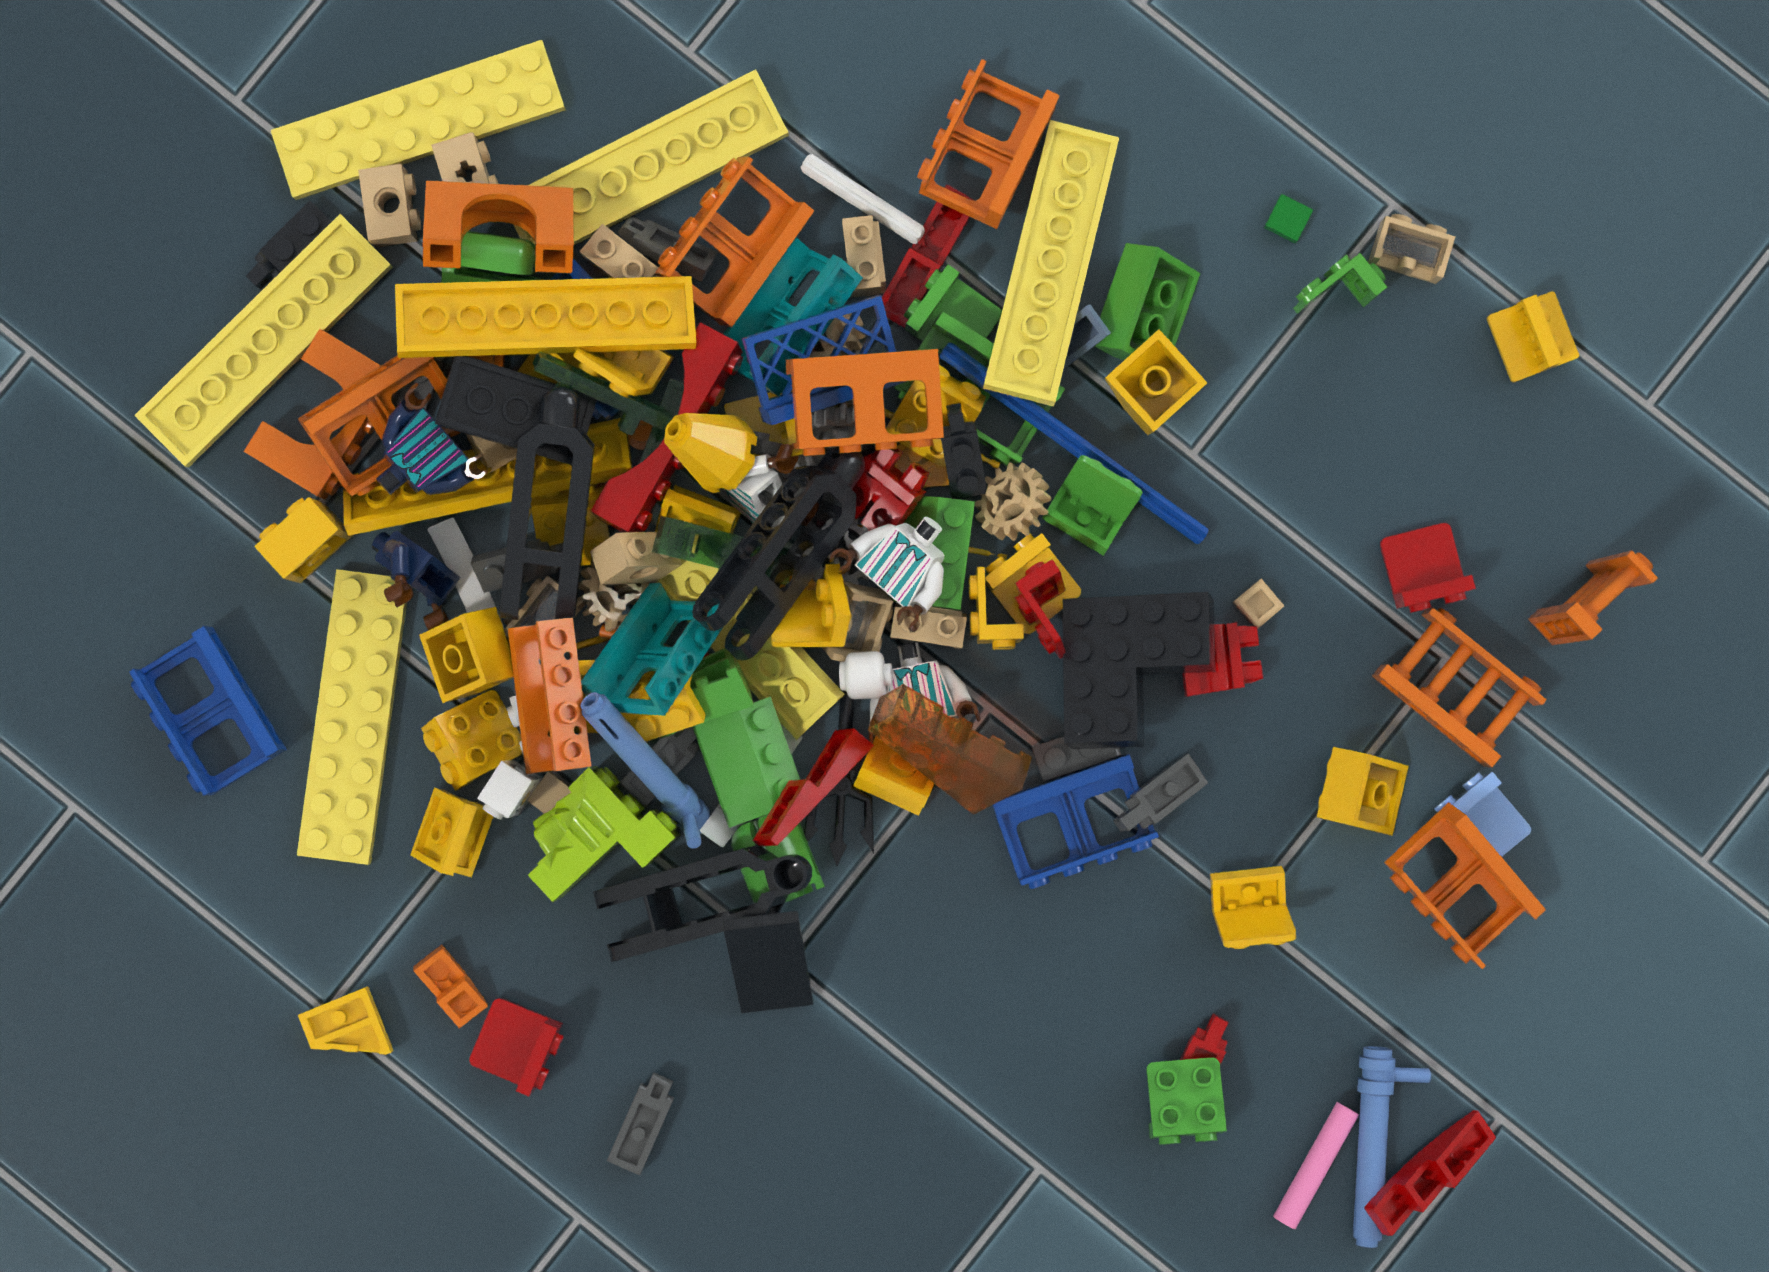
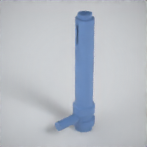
[580,692,711,848]
[1353,1046,1431,1248]

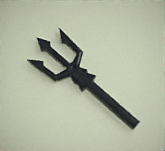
[804,691,874,866]

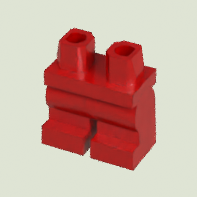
[852,447,930,530]
[1182,622,1263,697]

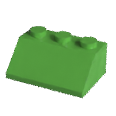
[1095,243,1200,360]
[889,496,975,611]
[692,697,800,828]

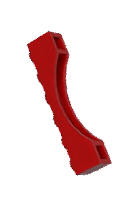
[591,322,743,532]

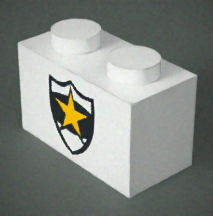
[477,760,542,820]

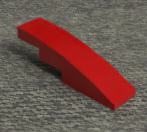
[1364,1110,1496,1236]

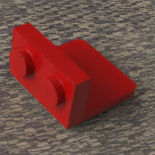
[1380,523,1476,613]
[1014,559,1066,659]
[469,998,564,1097]

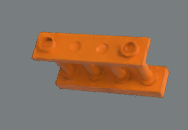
[1528,550,1658,645]
[1372,608,1547,767]

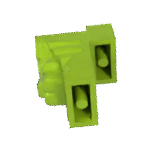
[528,766,681,902]

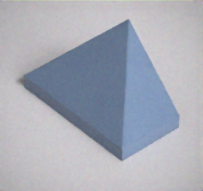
[1063,304,1111,370]

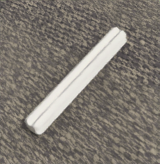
[801,154,925,244]

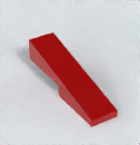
[882,184,976,328]
[752,728,874,846]

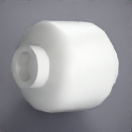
[839,651,893,699]

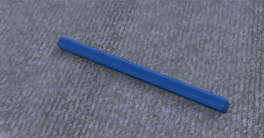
[940,342,1209,544]

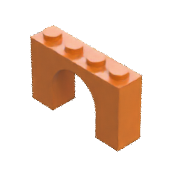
[423,181,574,273]
[244,329,397,500]

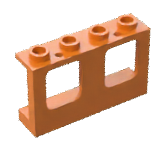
[917,59,1060,229]
[655,156,814,327]
[786,349,944,456]
[298,355,461,496]
[508,618,592,774]
[1384,802,1546,969]

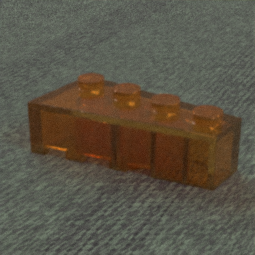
[868,684,1032,815]

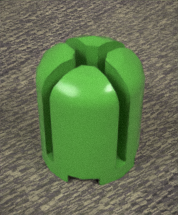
[441,231,541,283]
[731,815,825,903]

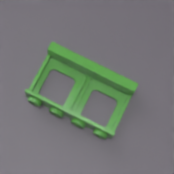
[894,312,1065,466]

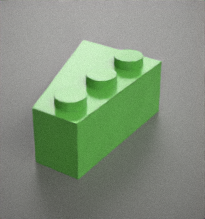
[661,648,754,738]

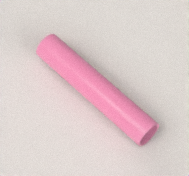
[1273,1102,1359,1230]

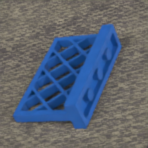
[742,295,907,425]

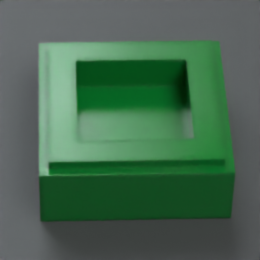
[1264,194,1313,244]

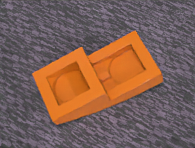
[413,944,488,1028]

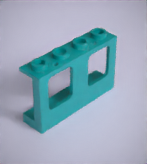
[723,237,863,396]
[581,583,723,716]

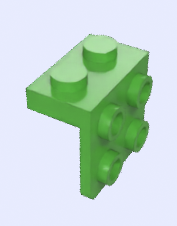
[1293,253,1387,314]
[904,265,1002,354]
[1042,455,1143,556]
[1146,1058,1227,1145]

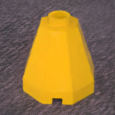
[664,413,757,493]

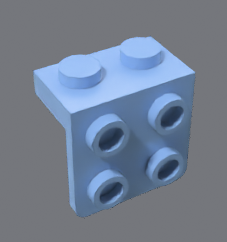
[1434,772,1531,857]

